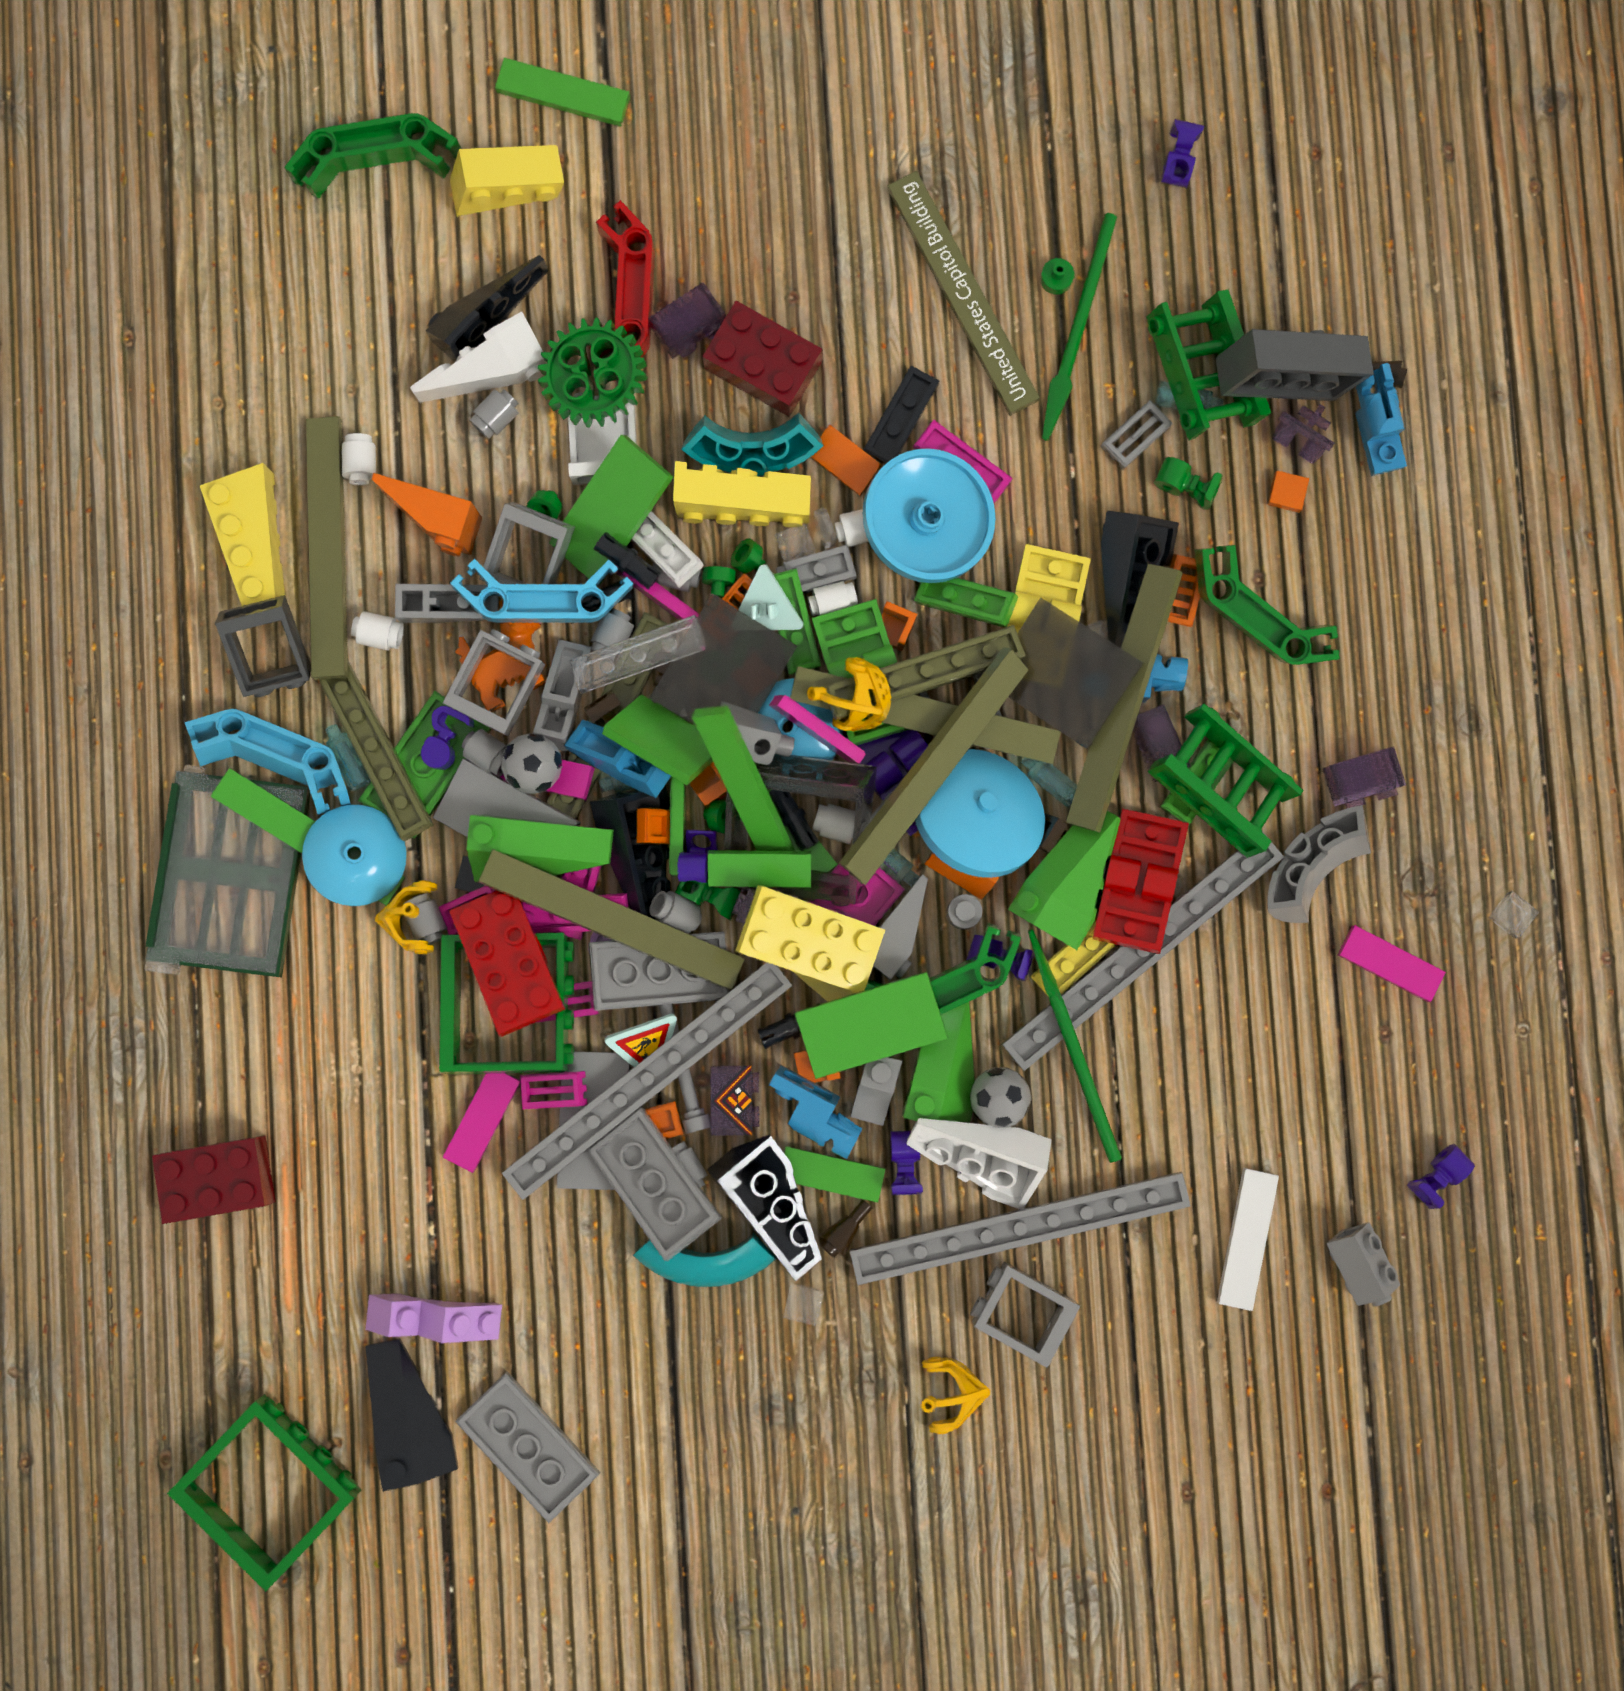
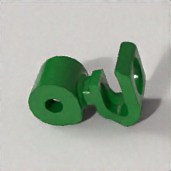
[1154,457,1223,510]
[675,881,744,921]

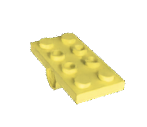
[1007,544,1091,689]
[735,885,885,993]

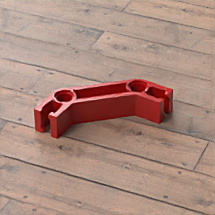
[589,200,655,382]

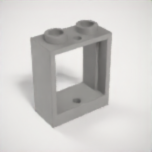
[479,502,575,584]
[443,629,545,737]
[970,1261,1080,1368]

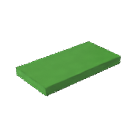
[549,435,674,584]
[358,691,491,839]
[795,971,948,1079]

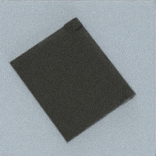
[649,593,797,726]
[1009,598,1144,749]

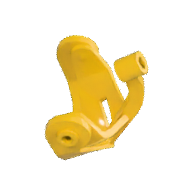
[807,657,891,731]
[375,880,438,954]
[921,1357,991,1434]

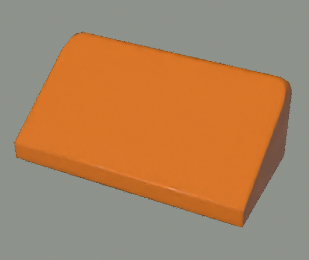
[811,425,881,496]

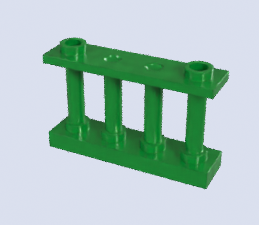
[1146,289,1271,441]
[1147,703,1304,858]

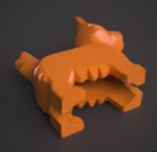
[455,600,546,713]

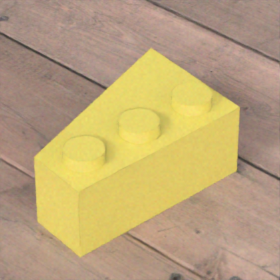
[450,145,564,216]

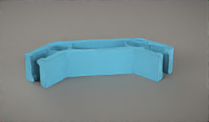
[450,559,634,623]
[185,709,351,815]

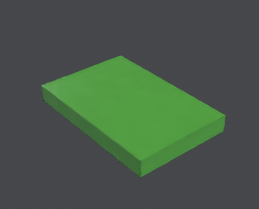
[602,694,713,785]

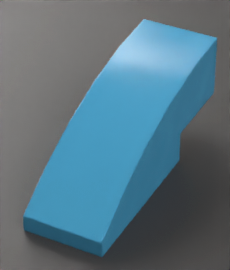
[564,719,671,798]

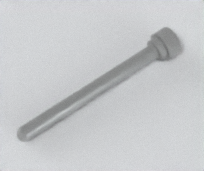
[658,1004,712,1134]

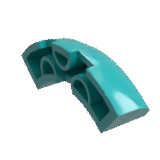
[681,413,824,476]
[633,1233,777,1287]

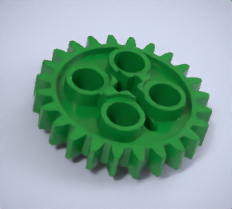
[538,317,648,428]

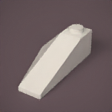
[410,312,547,403]
[906,1118,1052,1209]

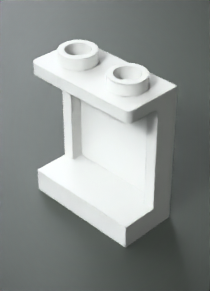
[568,392,637,485]

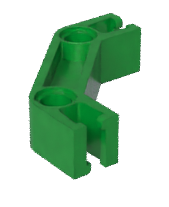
[284,113,461,199]
[1194,545,1340,665]
[865,923,1021,1015]

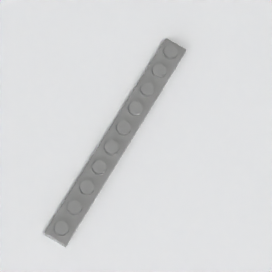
[1001,832,1284,1071]
[502,962,793,1200]
[850,1172,1191,1285]

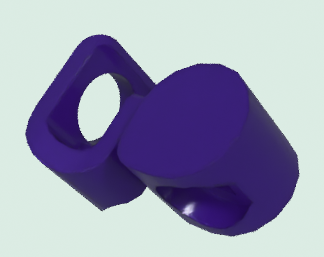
[1161,119,1204,188]
[421,706,474,770]
[678,830,718,883]
[966,934,1034,981]
[890,1131,923,1195]
[1407,1144,1475,1209]

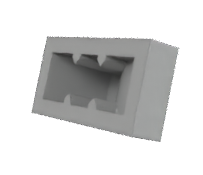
[850,1057,902,1126]

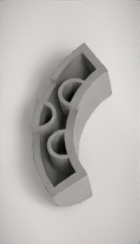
[1268,805,1371,923]

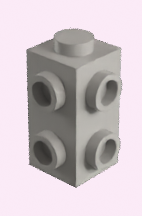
[1326,1222,1401,1307]

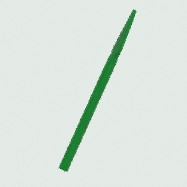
[1042,213,1117,441]
[1028,929,1122,1163]

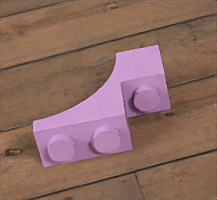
[365,1293,502,1343]

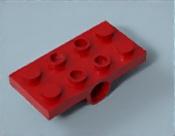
[1093,808,1189,955]
[449,890,565,1037]

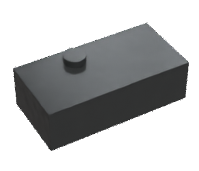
[1216,329,1374,401]

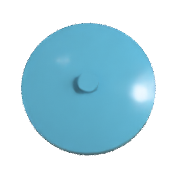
[862,449,996,583]
[915,749,1045,878]

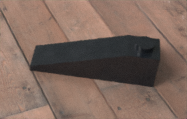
[425,255,548,362]
[1101,511,1179,650]
[590,784,671,919]
[707,1135,822,1281]
[365,1338,459,1492]

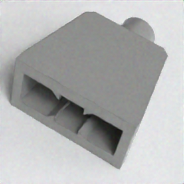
[720,701,795,765]

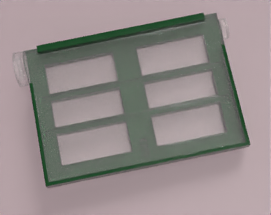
[144,765,310,978]

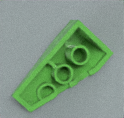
[1008,811,1121,950]
[467,815,614,882]
[902,1002,974,1123]

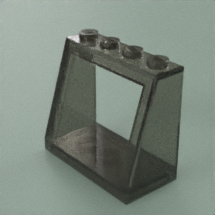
[724,754,877,906]

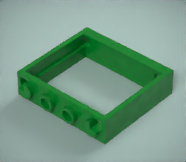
[439,933,574,1074]
[167,1394,362,1592]

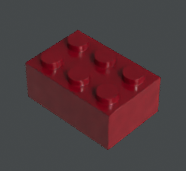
[702,300,823,417]
[152,1135,276,1224]

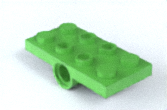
[812,599,910,746]

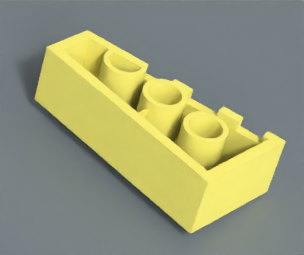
[673,461,811,528]
[200,463,285,606]

